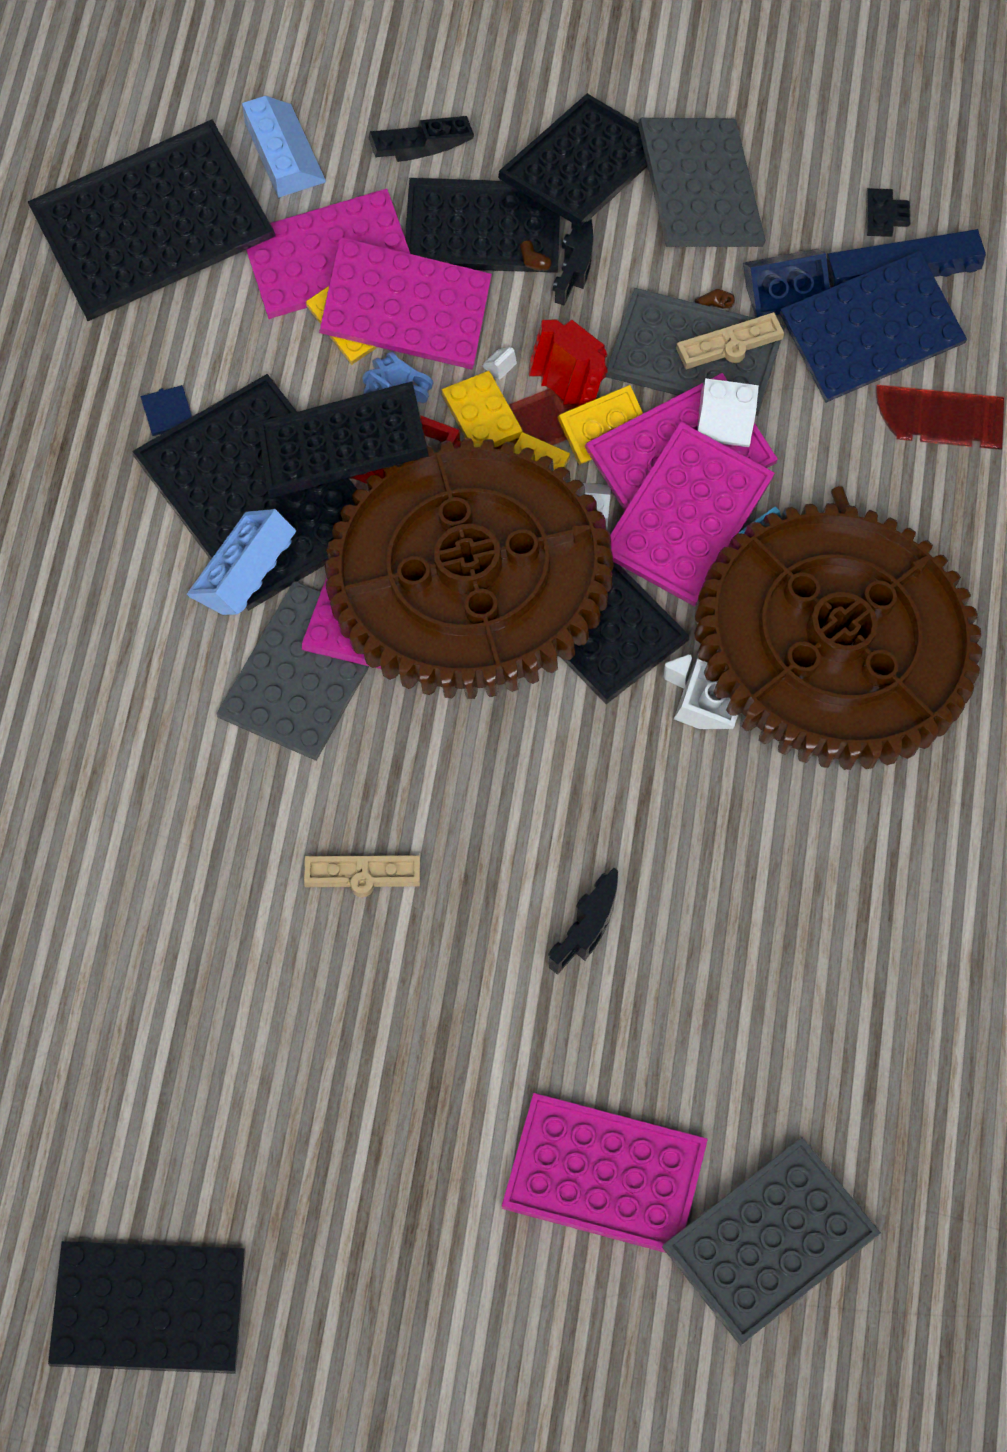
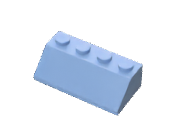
[242,96,326,198]
[187,509,296,615]

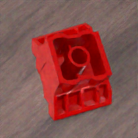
[529,319,608,407]

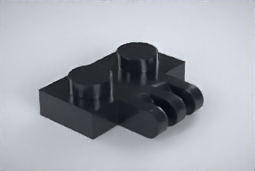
[866,188,911,237]

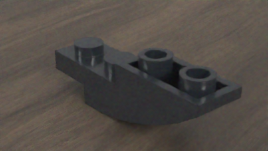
[369,116,474,162]
[552,218,593,306]
[548,868,618,975]

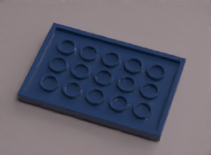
[780,251,967,403]

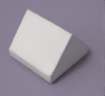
[482,347,517,380]
[663,654,692,688]

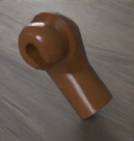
[520,241,551,271]
[695,289,735,309]
[831,486,850,514]

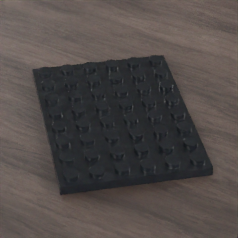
[28,119,275,321]
[133,374,358,611]

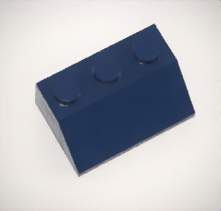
[743,249,830,318]

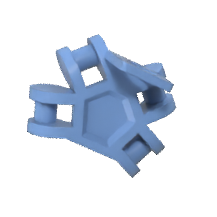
[362,351,433,403]

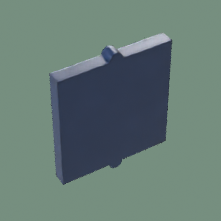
[140,385,192,437]

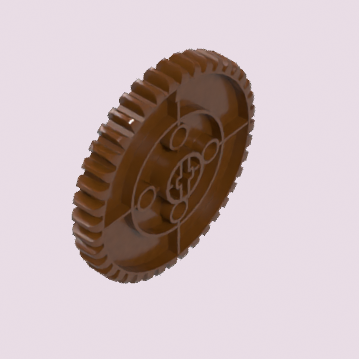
[325,438,614,699]
[694,503,982,770]

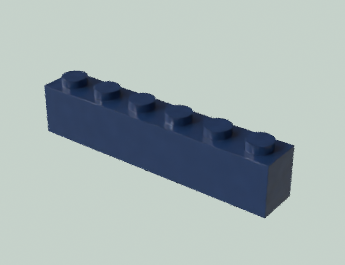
[827,229,986,288]

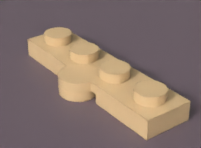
[676,313,784,369]
[304,855,420,898]

